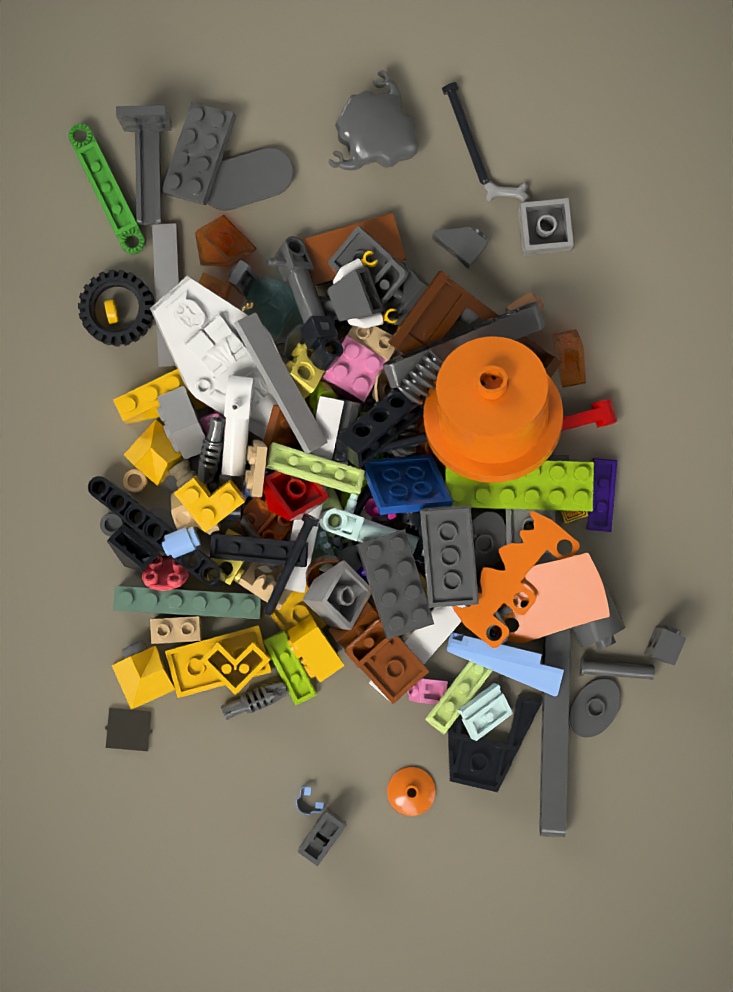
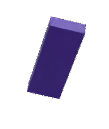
[586,458,618,532]

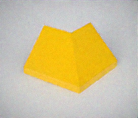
[124,419,184,486]
[112,645,175,710]

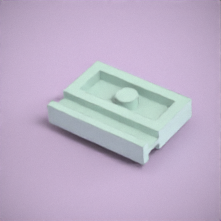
[457,683,513,741]

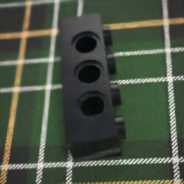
[336,385,426,469]

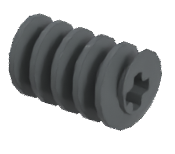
[396,349,443,405]

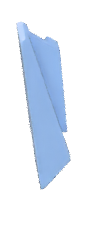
[447,632,564,696]

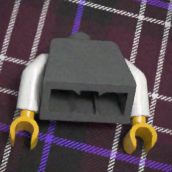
[323,251,399,328]

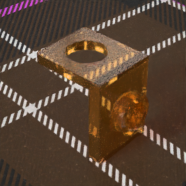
[199,273,233,301]

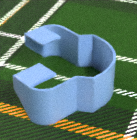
[296,786,324,815]

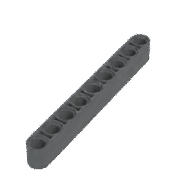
[539,628,570,837]

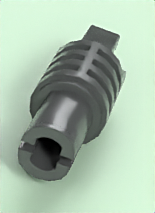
[198,417,226,484]
[221,680,288,720]

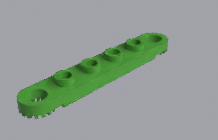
[68,123,145,255]

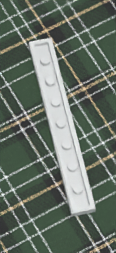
[285,396,344,593]

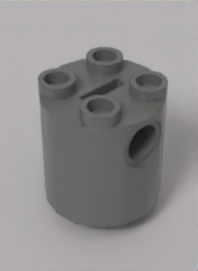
[572,579,626,650]

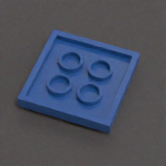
[361,455,453,515]

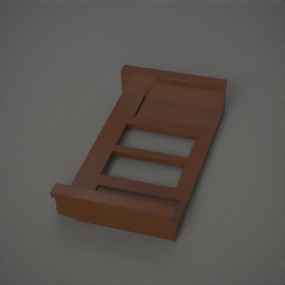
[388,270,562,378]

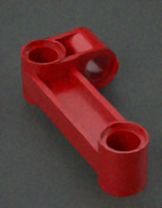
[562,399,618,431]

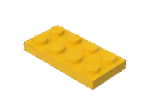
[165,625,272,698]

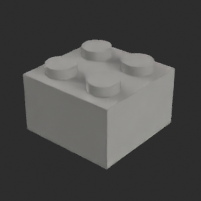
[518,198,574,256]
[157,386,206,460]

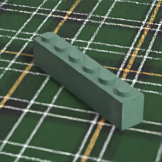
[113,586,262,619]

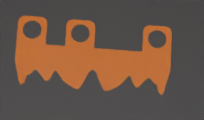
[452,511,580,648]

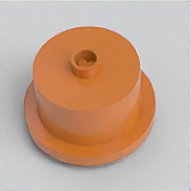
[423,337,563,483]

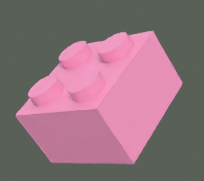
[320,335,387,403]

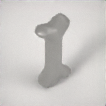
[484,181,529,203]

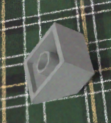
[302,561,372,630]

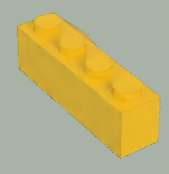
[113,369,210,424]

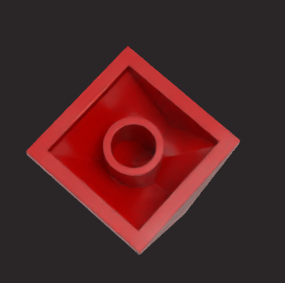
[263,471,329,521]

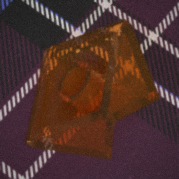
[195,215,257,267]

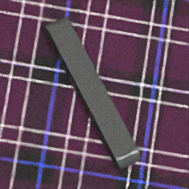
[383,302,546,388]

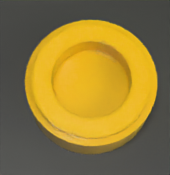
[105,299,120,324]

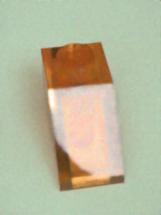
[553,329,586,388]

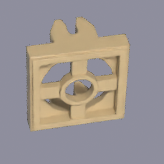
[238,562,292,610]

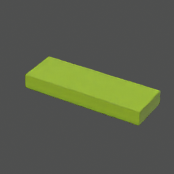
[263,629,317,706]

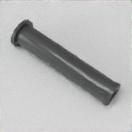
[579,657,655,680]

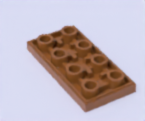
[302,213,406,287]

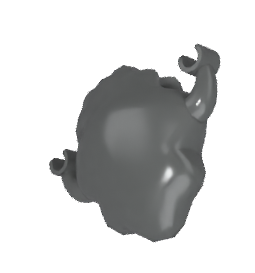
[328,70,418,171]

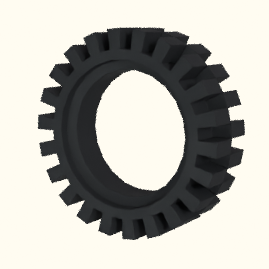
[78,269,155,347]

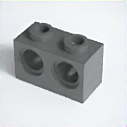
[644,625,686,665]
[298,808,346,866]

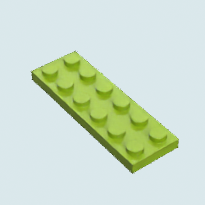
[445,461,594,512]

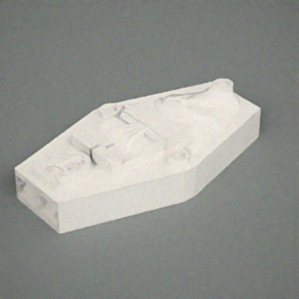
[150,276,280,439]

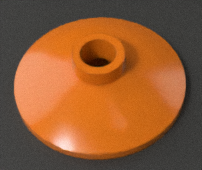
[387,767,436,816]

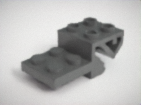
[327,226,429,325]

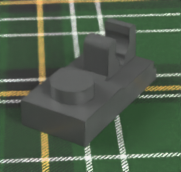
[228,260,259,298]

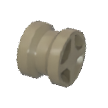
[168,459,198,488]

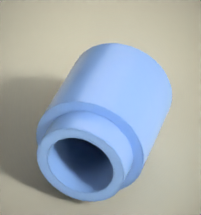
[162,527,201,558]

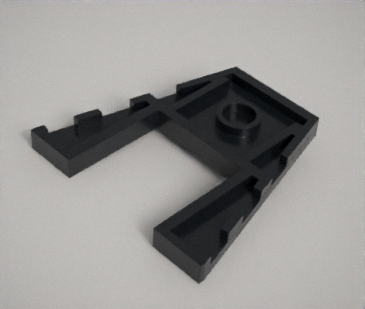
[447,680,542,793]

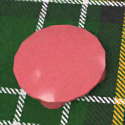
[142,556,190,591]

